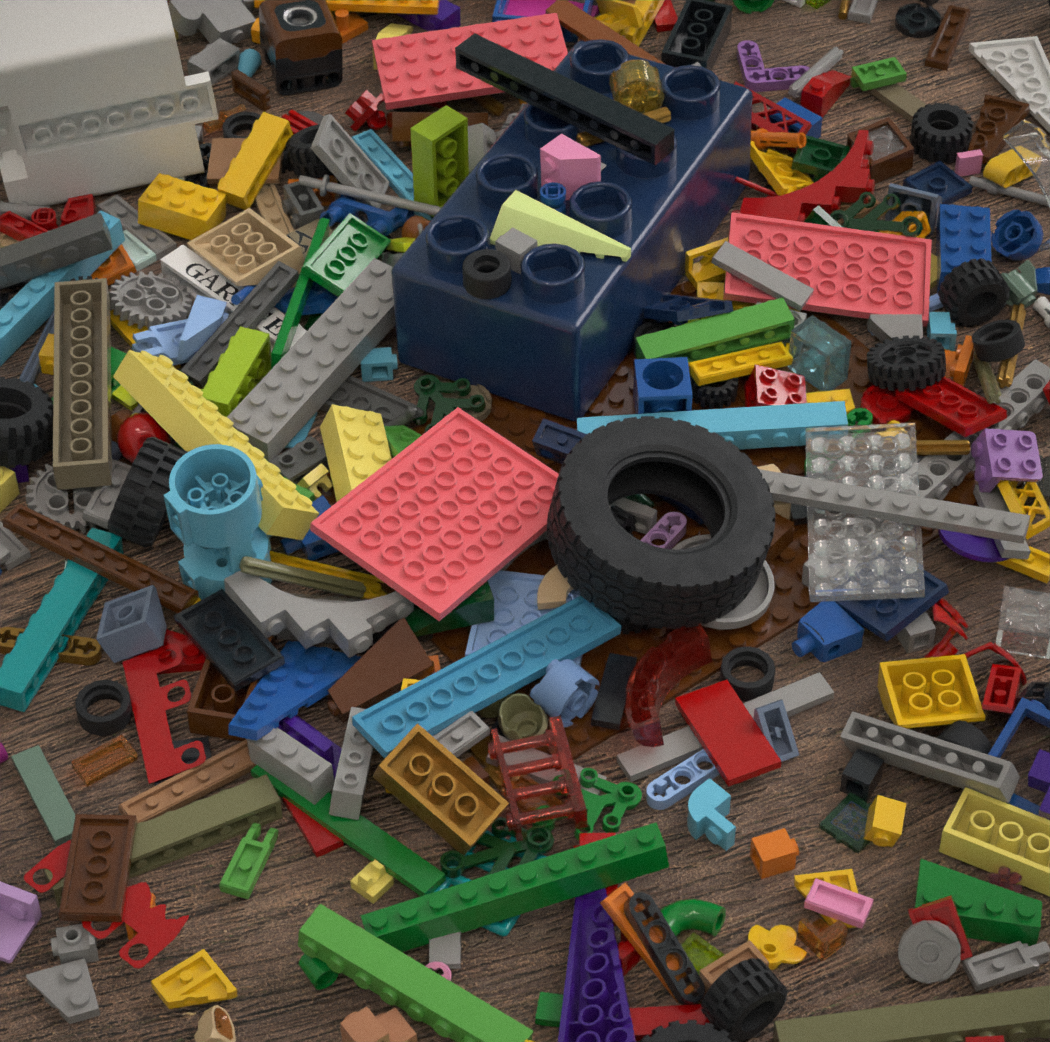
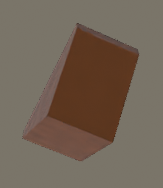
[765,512,794,565]

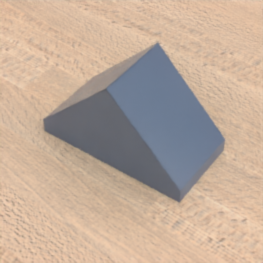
[754,699,799,762]

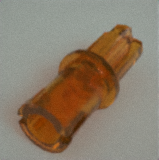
[202,104,247,133]

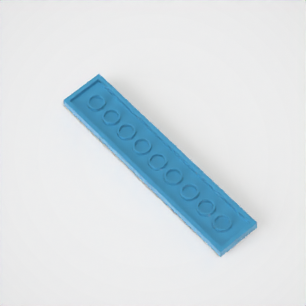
[352,596,621,758]

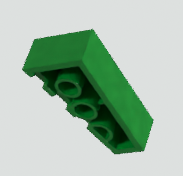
[914,859,1042,946]

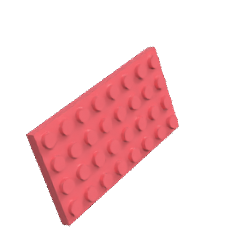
[372,13,568,110]
[723,212,932,327]

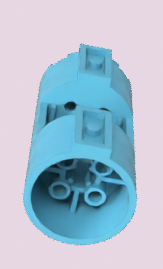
[163,444,272,600]

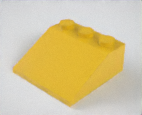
[877,654,985,728]

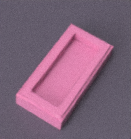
[804,878,874,929]

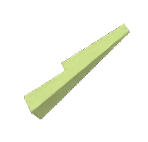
[490,190,631,262]

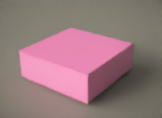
[955,150,983,177]

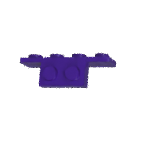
[277,715,342,780]

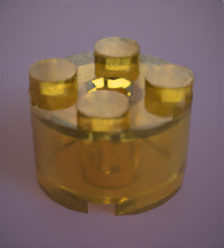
[609,59,664,114]

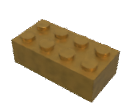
[373,723,509,856]

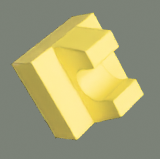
[297,463,333,500]
[350,860,394,904]

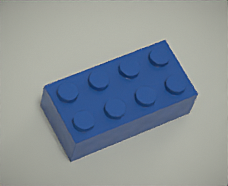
[936,204,992,293]

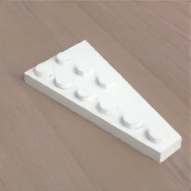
[969,36,1050,133]

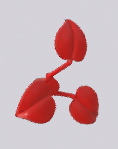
[924,598,1027,686]

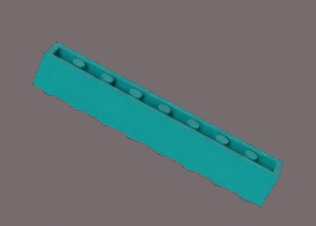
[0,528,124,712]

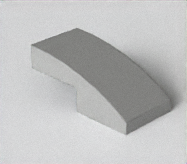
[429,932,461,969]

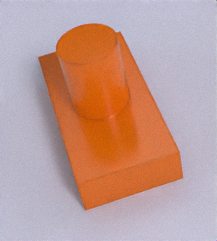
[335,9,368,44]

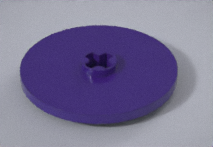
[938,529,1010,562]

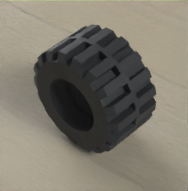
[910,103,973,163]
[286,124,345,178]
[938,258,1010,328]
[701,958,788,1042]

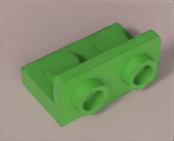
[850,57,907,91]

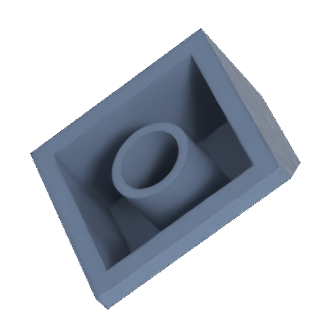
[885,183,942,235]
[96,585,167,663]

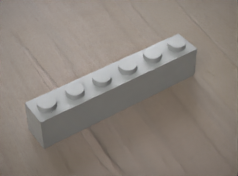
[840,711,1020,803]

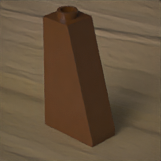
[326,618,433,723]

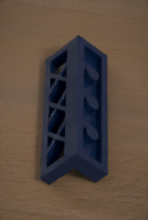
[532,418,587,464]

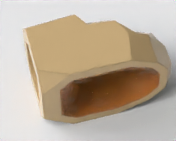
[194,1005,236,1042]

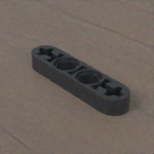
[624,892,705,1005]

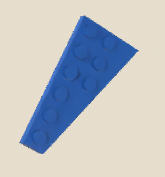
[228,641,361,741]

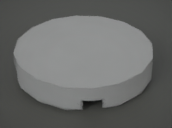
[898,920,961,984]

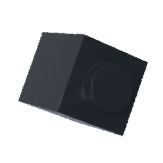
[840,748,884,803]

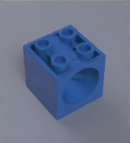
[633,357,692,414]

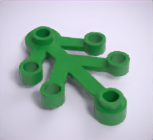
[532,768,642,840]

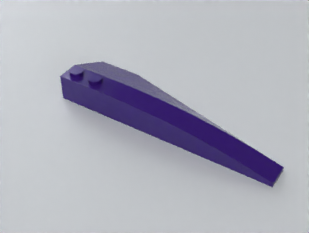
[558,888,636,1042]

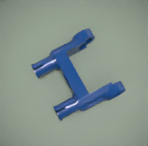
[320,194,415,236]

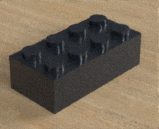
[661,0,732,71]

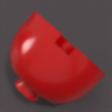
[117,412,171,463]

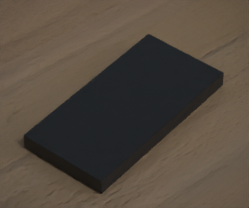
[174,589,285,692]

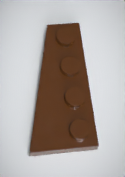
[968,94,1030,165]

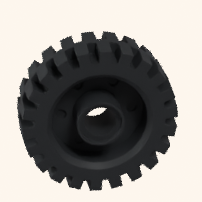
[867,335,946,391]

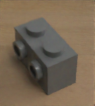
[281,181,324,230]
[269,436,330,484]

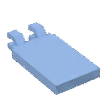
[132,319,198,366]

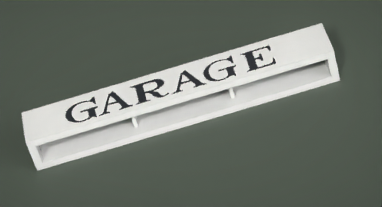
[160,245,307,353]

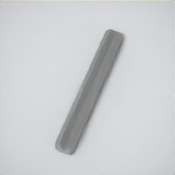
[788,47,843,98]

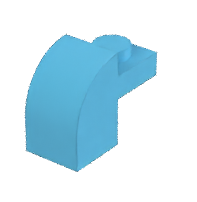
[687,778,736,851]

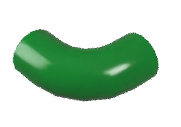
[660,899,726,937]

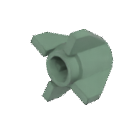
[1001,259,1038,308]

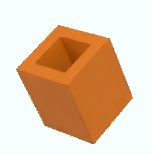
[750,828,799,879]

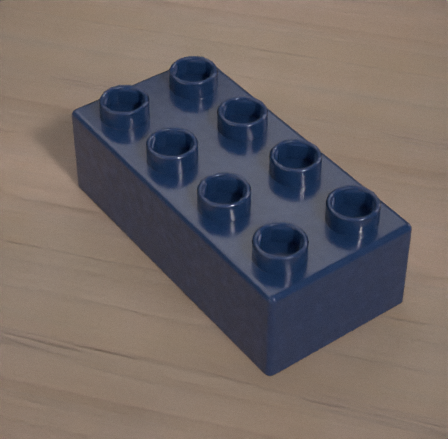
[391,39,752,421]

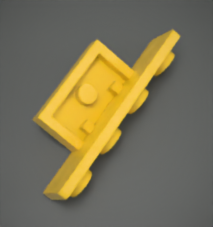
[595,0,643,34]

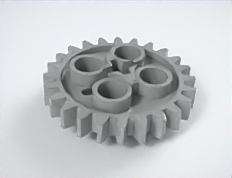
[109,271,192,330]
[26,464,98,533]

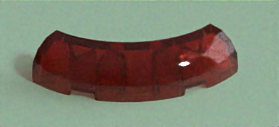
[625,624,712,747]

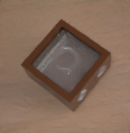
[846,117,914,184]

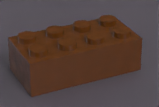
[187,635,276,741]

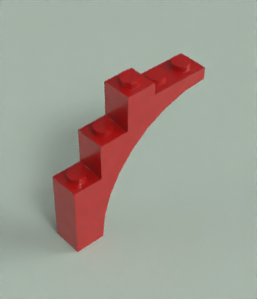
[740,130,875,222]

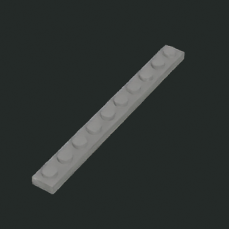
[759,469,1030,544]

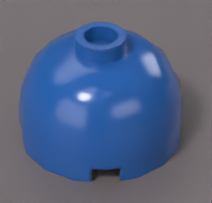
[991,209,1043,261]

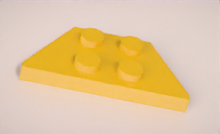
[750,141,814,196]

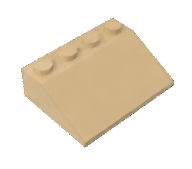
[187,208,305,287]

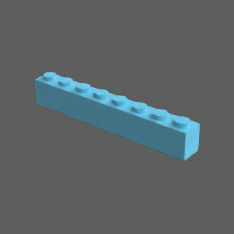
[0,210,125,366]

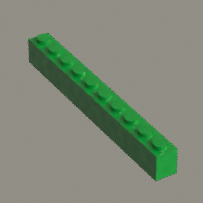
[361,822,669,952]

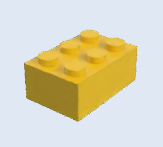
[138,173,227,240]

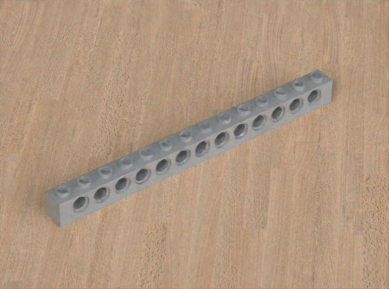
[802,359,1050,598]

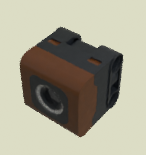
[259,0,343,95]

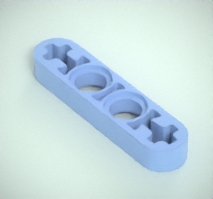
[646,749,720,810]

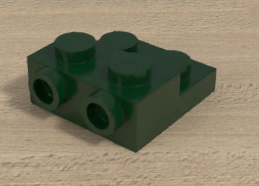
[791,135,850,183]

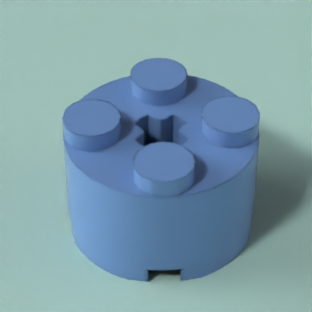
[530,659,599,727]

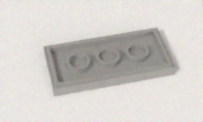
[311,114,389,209]

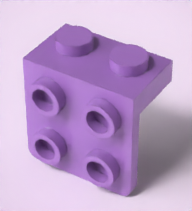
[971,428,1043,493]

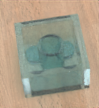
[788,315,852,391]

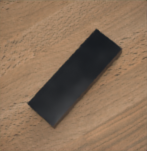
[591,653,637,730]

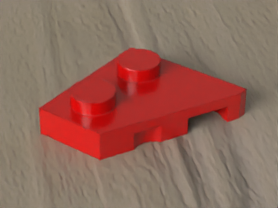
[149,629,206,674]

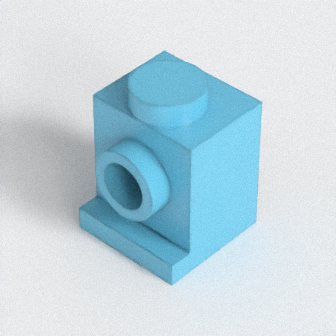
[927,312,957,351]
[361,347,398,382]

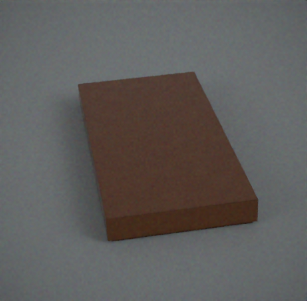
[58,814,137,922]

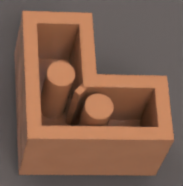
[340,1007,417,1042]

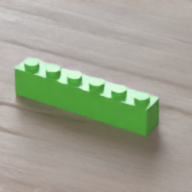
[636,298,795,363]

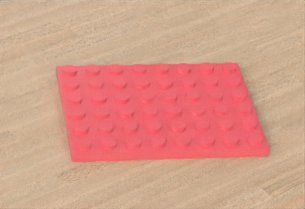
[310,407,559,621]

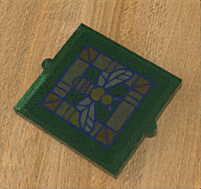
[819,792,872,854]

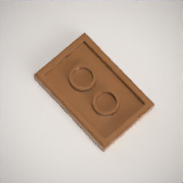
[207,138,284,184]

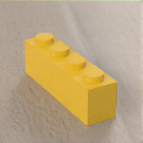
[217,112,293,210]

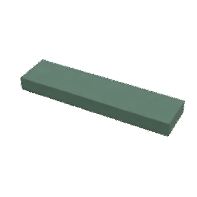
[11,745,75,847]

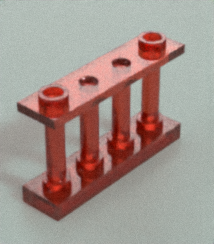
[487,715,588,842]

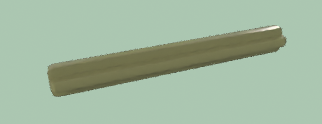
[973,352,1002,404]
[239,556,366,599]

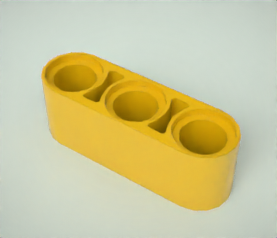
[983,146,1042,188]

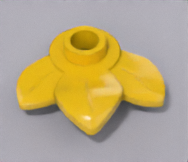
[748,925,807,970]

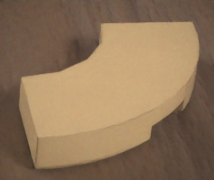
[537,564,573,610]

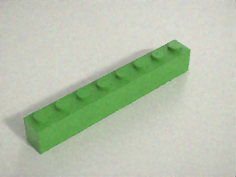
[298,904,534,1042]

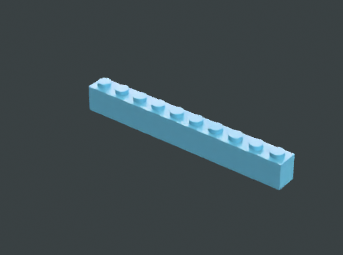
[577,401,848,449]

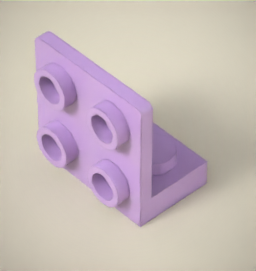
[0,882,42,963]

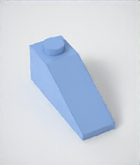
[177,295,230,361]

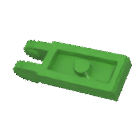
[219,823,279,899]

